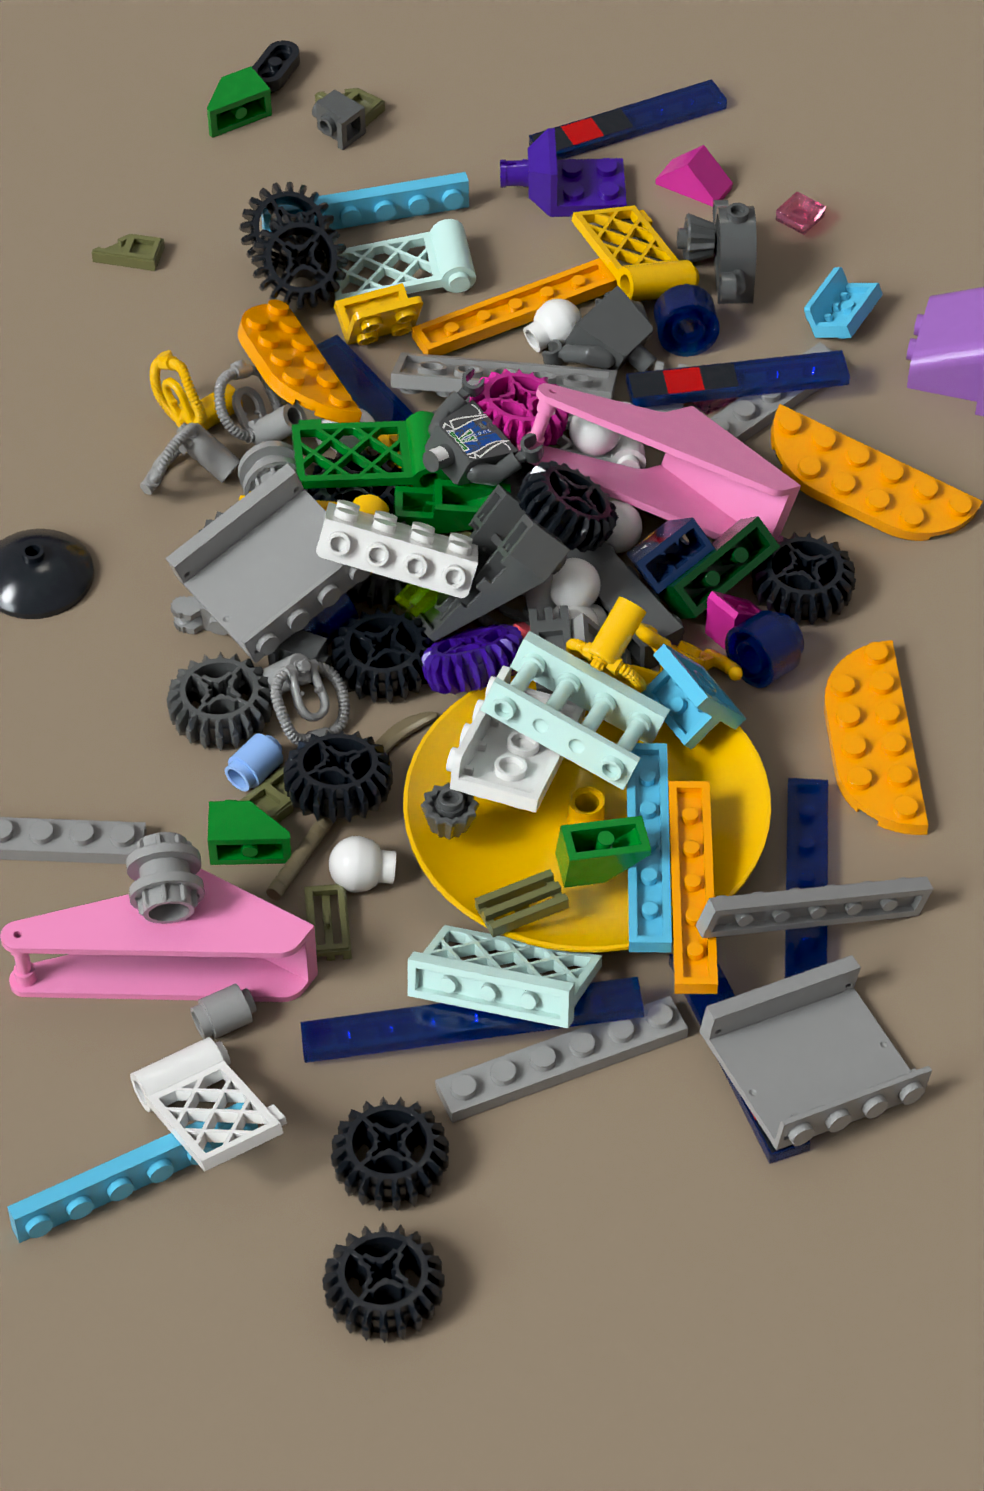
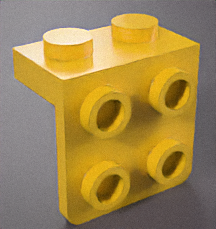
[334,283,423,346]

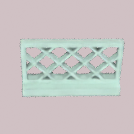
[408,925,602,1028]

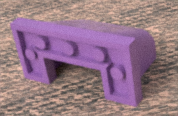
[906,287,984,416]

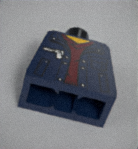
[627,517,715,594]

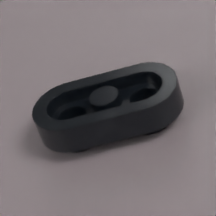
[252,40,300,93]

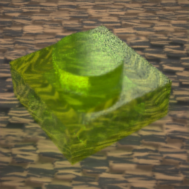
[394,583,440,617]

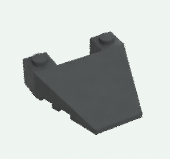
[413,484,570,642]

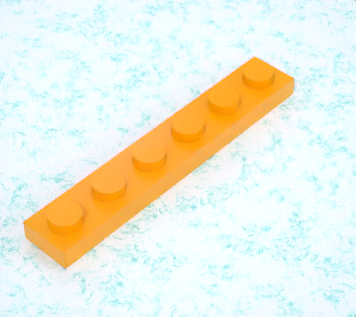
[411,258,617,355]
[668,781,718,994]

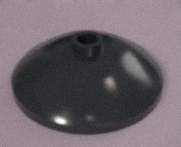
[0,529,94,619]

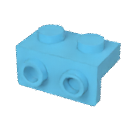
[804,267,883,339]

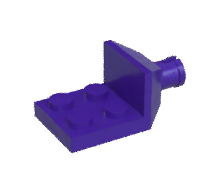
[500,128,627,217]

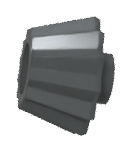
[677,213,715,263]
[420,782,479,840]

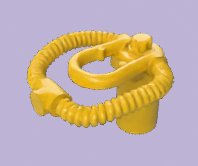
[149,350,243,430]
[565,596,647,692]

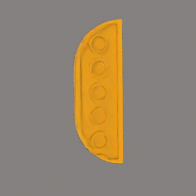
[237,299,362,423]
[770,404,983,541]
[824,640,928,835]

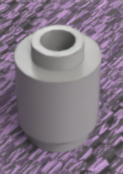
[190,983,257,1039]

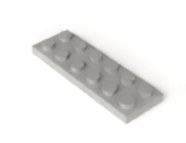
[391,352,617,400]

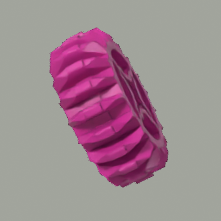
[469,369,569,447]

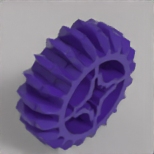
[421,624,523,695]

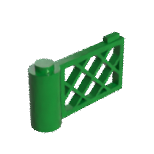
[291,411,449,489]

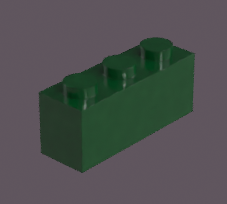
[660,516,780,619]

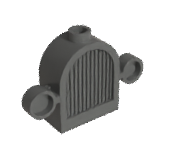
[713,200,757,304]

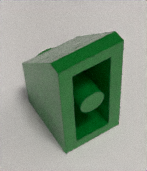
[207,66,272,138]
[207,800,292,865]
[555,816,652,888]

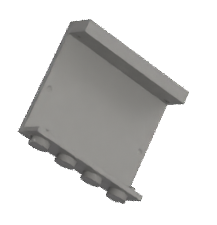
[166,463,371,664]
[699,955,932,1150]

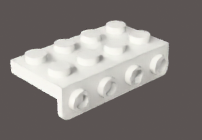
[316,500,478,598]
[446,665,586,813]

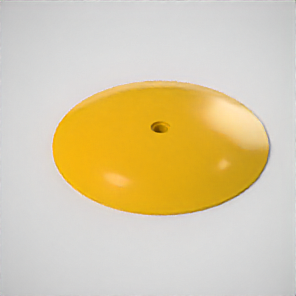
[403,660,771,952]

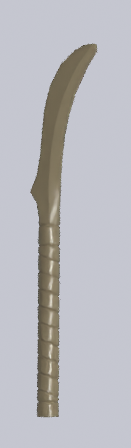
[266,712,439,900]

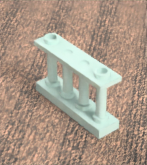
[480,631,670,790]

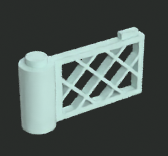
[334,219,476,301]

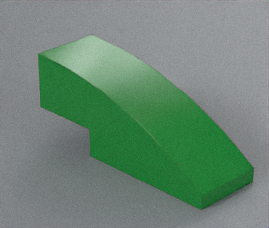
[392,479,511,534]

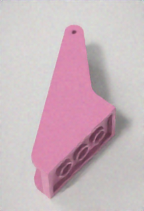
[516,383,801,541]
[0,869,318,1002]

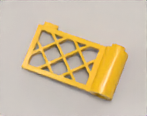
[571,205,699,301]

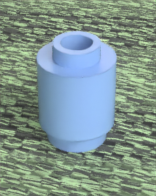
[225,733,283,792]

